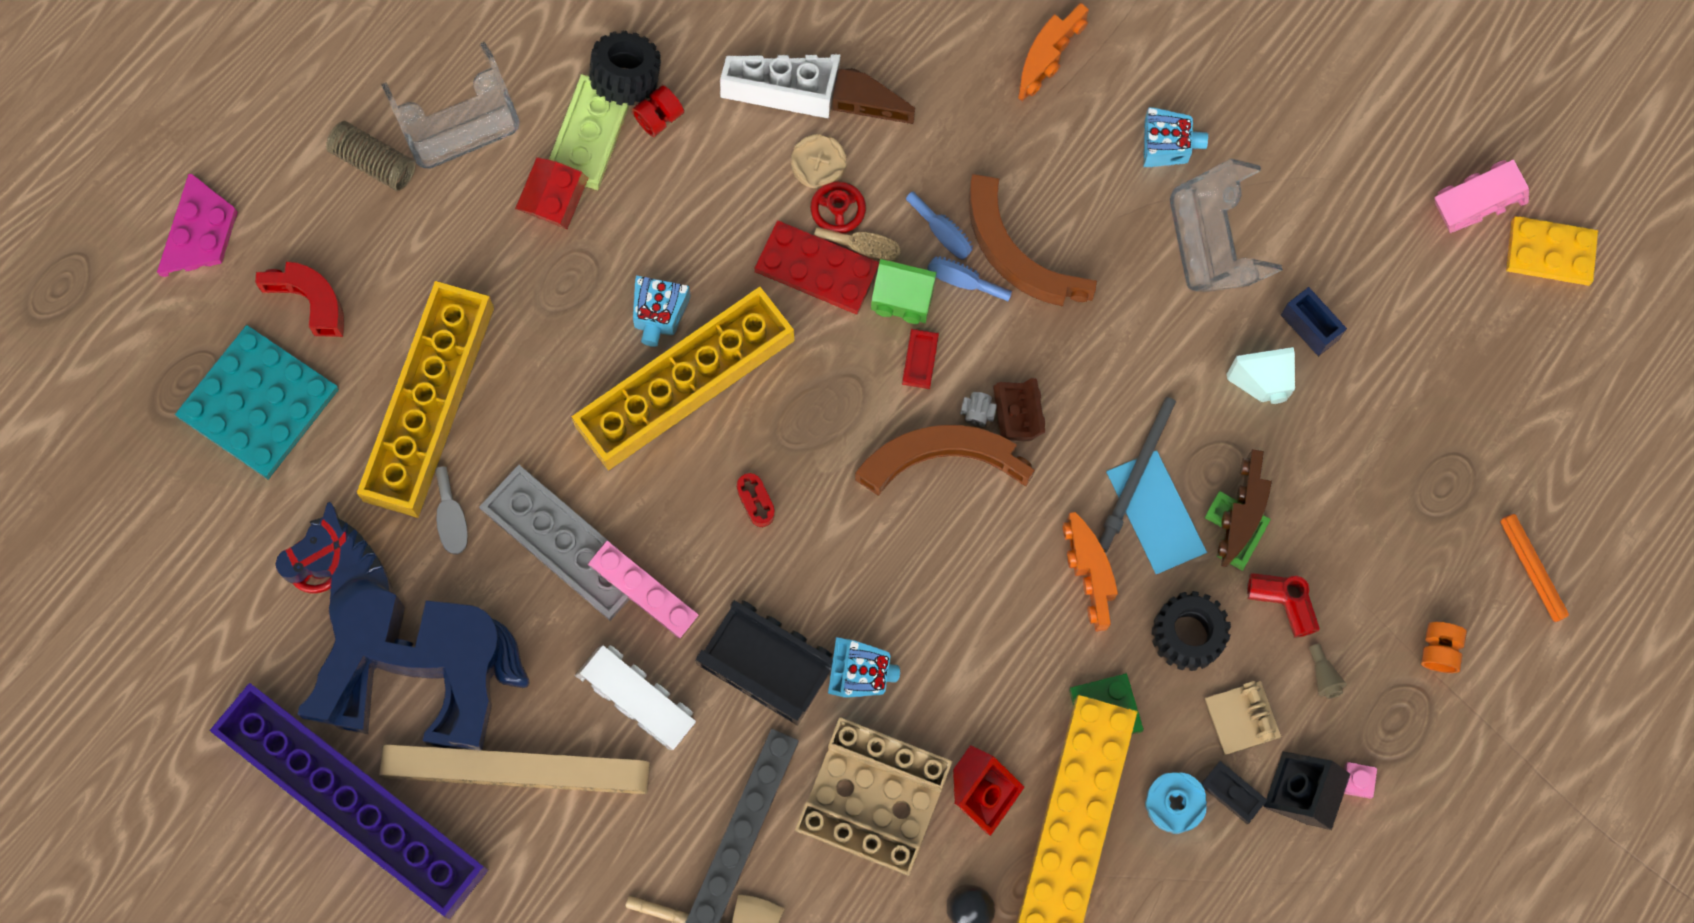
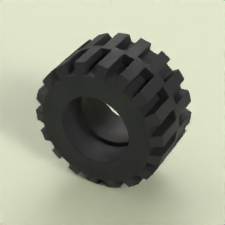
[589,31,661,106]
[1151,591,1231,671]

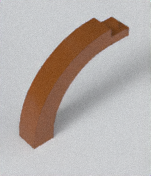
[969,174,1097,307]
[855,425,1035,496]

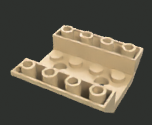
[795,717,952,876]

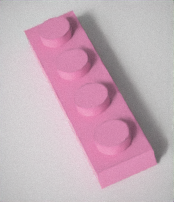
[588,541,698,638]

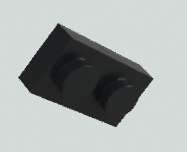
[1201,761,1267,824]

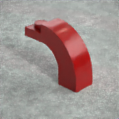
[255,262,344,337]

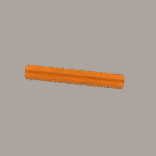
[1500,514,1569,622]

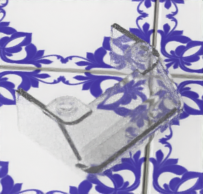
[381,42,520,169]
[1170,158,1283,292]

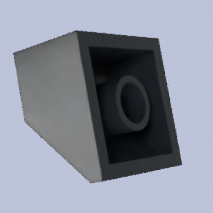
[1264,751,1351,830]

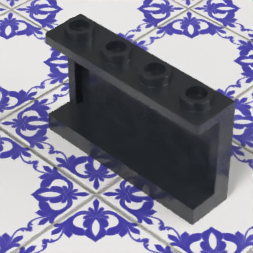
[695,600,833,726]

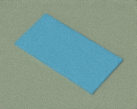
[1106,450,1207,575]

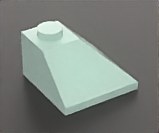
[1226,347,1295,404]

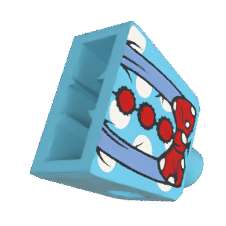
[1144,107,1208,167]
[633,275,691,347]
[828,637,900,698]

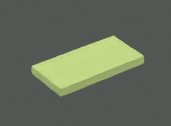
[549,74,629,190]

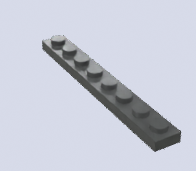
[685,729,799,923]

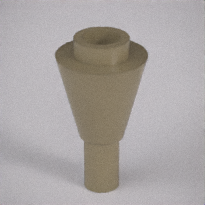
[1309,644,1347,699]

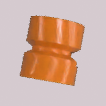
[1421,622,1467,673]

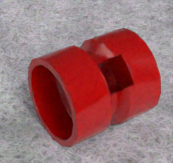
[631,85,684,137]

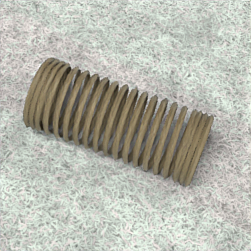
[326,121,416,191]

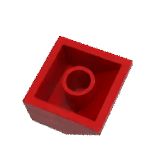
[515,157,589,230]

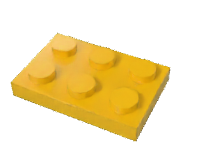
[1506,216,1598,286]

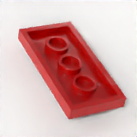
[754,220,880,315]

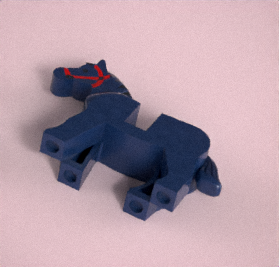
[275,502,530,751]

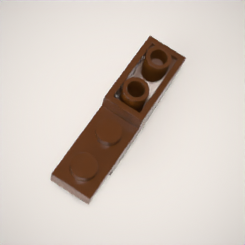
[1218,449,1272,567]

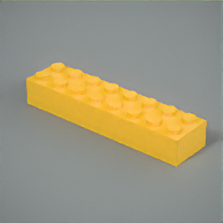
[357,281,494,518]
[571,287,794,471]
[1016,695,1137,923]

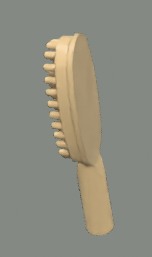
[814,227,900,262]

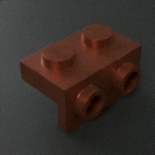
[993,378,1045,441]

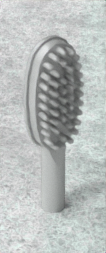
[435,466,468,554]

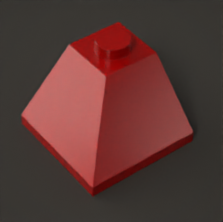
[953,745,1025,836]

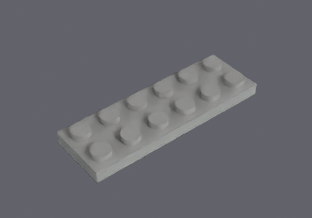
[479,465,630,621]

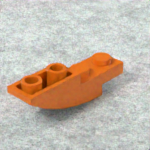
[1018,3,1089,101]
[1063,512,1118,632]

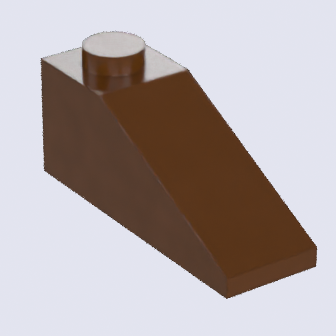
[832,68,915,124]

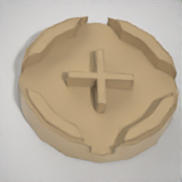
[791,134,846,188]

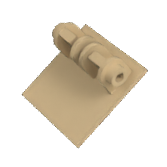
[1205,681,1281,755]

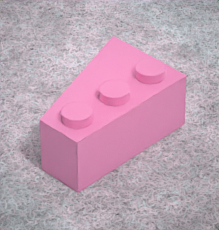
[1435,159,1529,233]

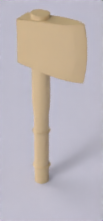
[626,895,784,923]

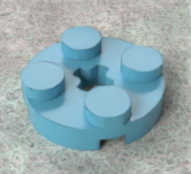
[1145,772,1207,834]

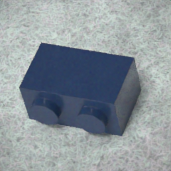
[1281,287,1347,357]

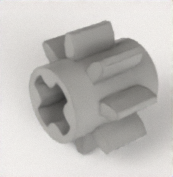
[960,392,997,427]

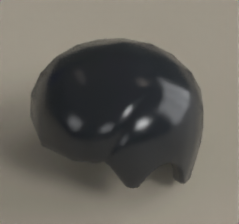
[947,885,995,923]

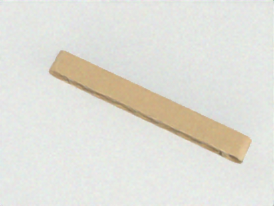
[379,745,650,794]

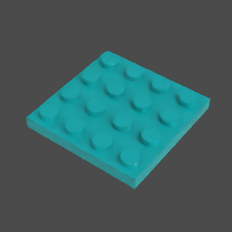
[175,325,339,480]

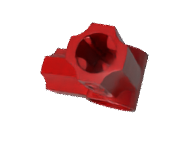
[1247,573,1320,638]

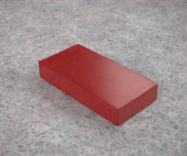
[902,329,939,389]

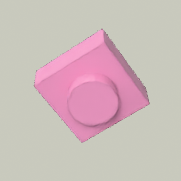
[1344,762,1377,799]

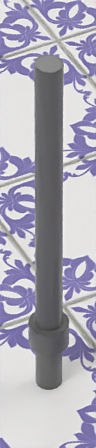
[1099,397,1176,553]

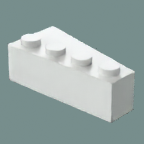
[720,54,841,118]
[575,645,696,750]

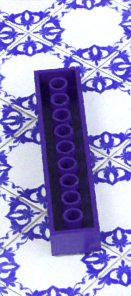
[209,683,489,920]

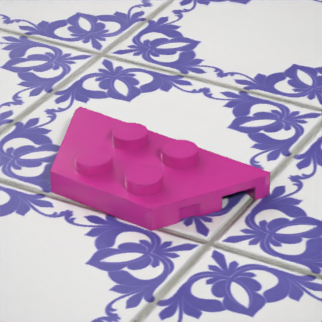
[157,174,238,277]

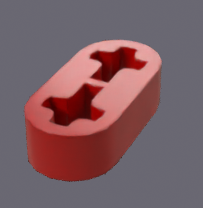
[737,473,775,527]

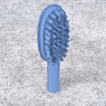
[906,191,973,259]
[927,256,1012,301]

